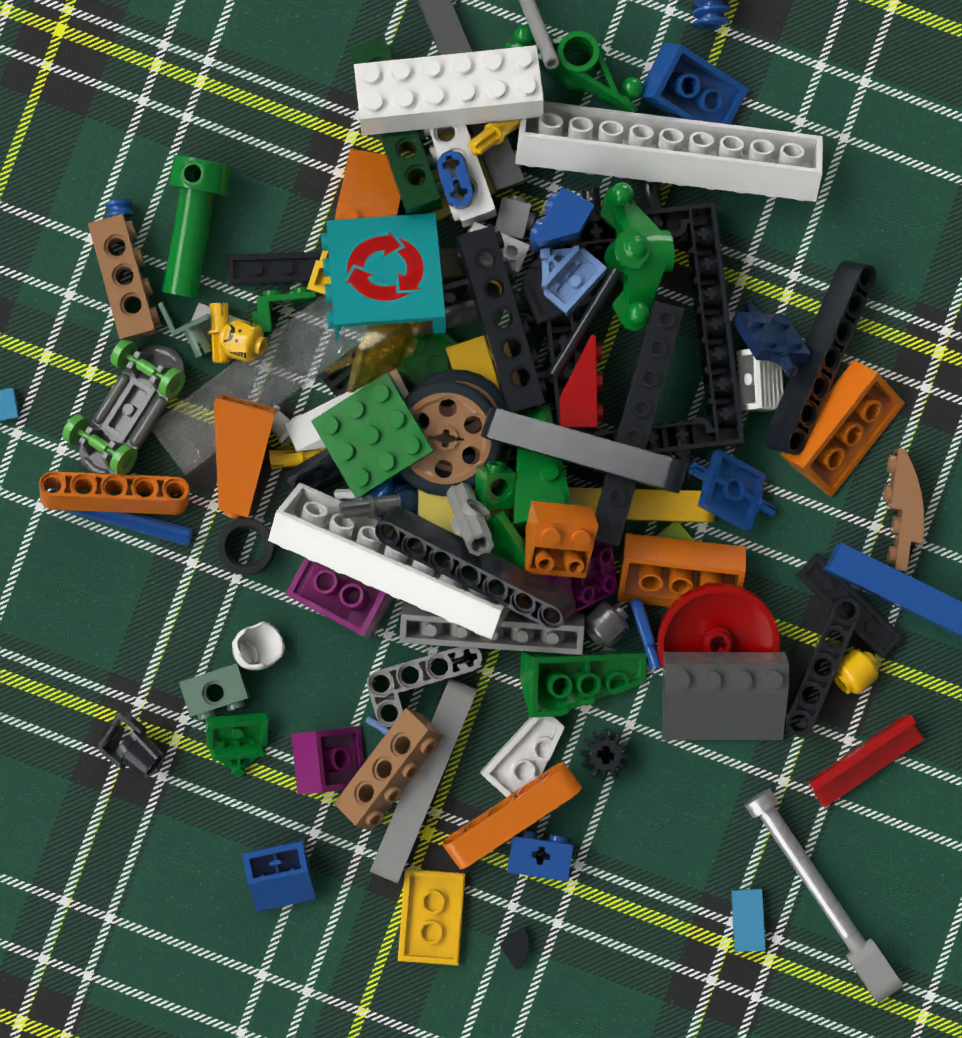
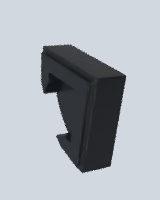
[499,927,529,970]

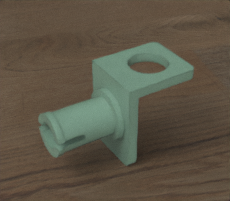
[158,301,212,358]

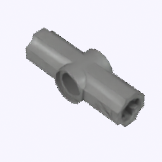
[446,482,494,556]

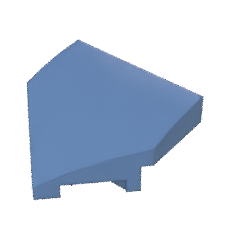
[540,245,609,316]

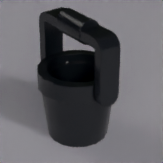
[98,712,165,778]

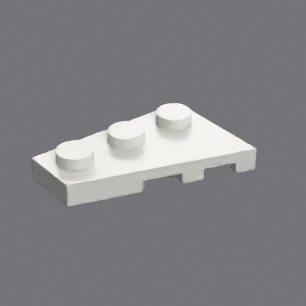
[480,717,565,797]

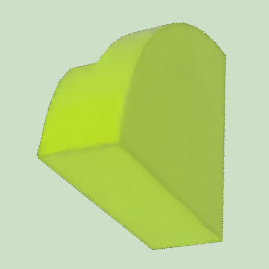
[657,521,694,541]

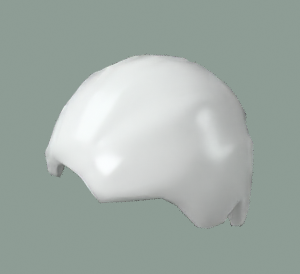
[232,622,285,671]

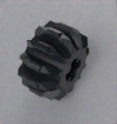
[579,729,631,781]

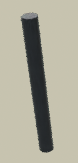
[548,267,622,378]

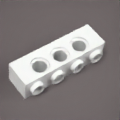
[423,125,497,228]

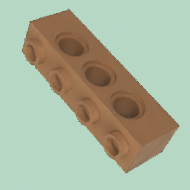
[88,214,161,340]
[334,708,444,831]

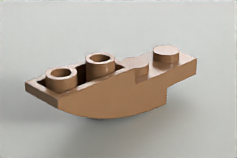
[883,448,924,573]

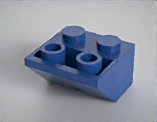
[529,187,595,253]
[242,839,317,912]

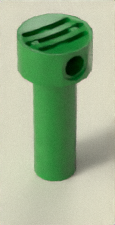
[162,155,234,299]

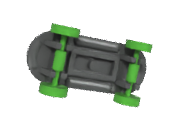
[62,339,186,475]

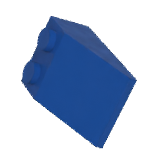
[640,43,749,125]

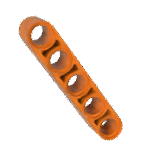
[39,471,189,515]
[442,762,582,869]

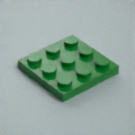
[311,372,435,499]

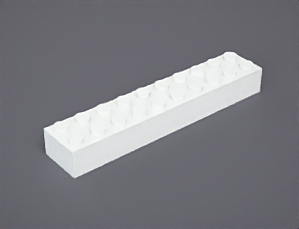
[515,101,823,202]

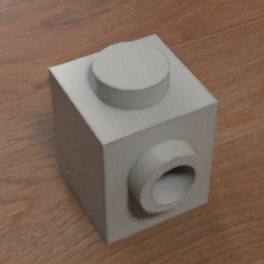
[495,195,535,242]

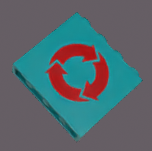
[321,213,446,341]

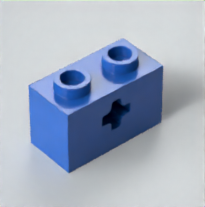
[507,830,573,882]

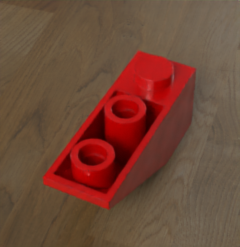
[559,335,603,430]

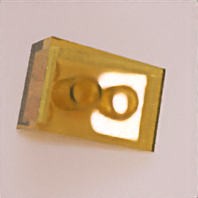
[346,322,423,393]

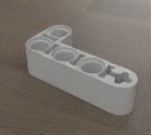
[367,647,482,727]

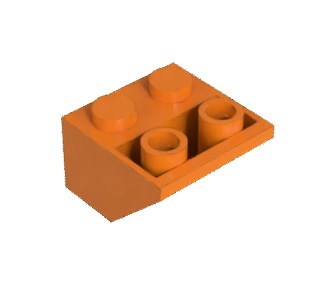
[525,501,599,578]

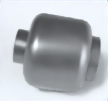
[584,602,629,647]

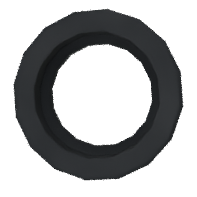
[217,518,276,576]

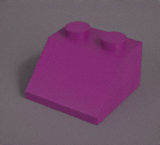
[291,726,364,794]

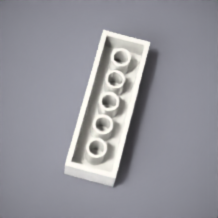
[354,45,544,136]

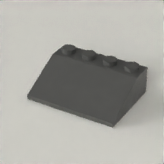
[661,652,789,740]

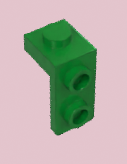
[252,287,319,336]

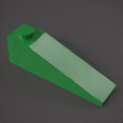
[520,650,647,718]

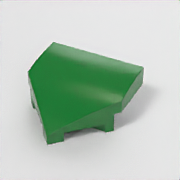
[206,713,268,778]

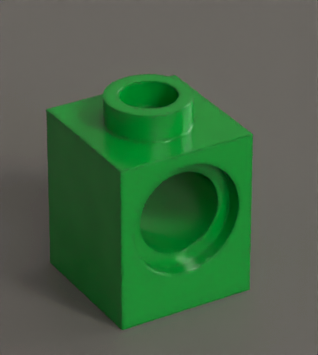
[475,461,516,510]

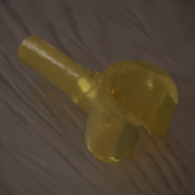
[325,346,366,375]

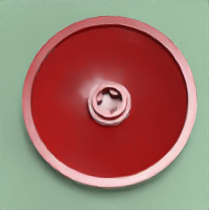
[657,583,780,668]

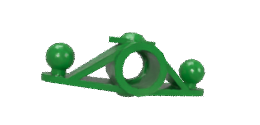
[503,25,644,113]
[600,182,675,332]

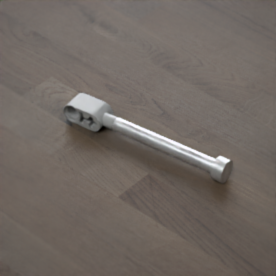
[744,788,903,1003]

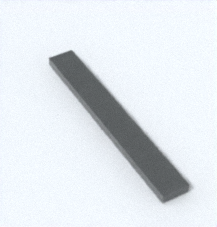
[417,0,525,193]

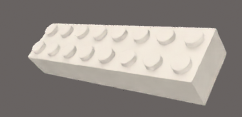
[268,482,510,639]

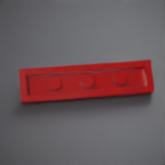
[806,714,924,808]

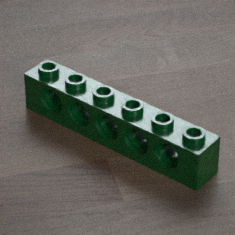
[350,37,446,215]

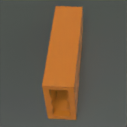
[214,393,277,519]

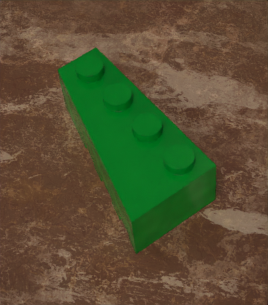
[513,405,572,537]

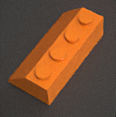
[780,360,905,497]
[617,533,746,607]

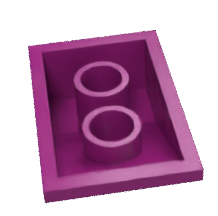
[285,557,394,640]

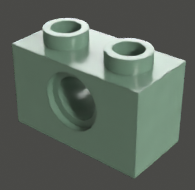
[179,663,251,721]

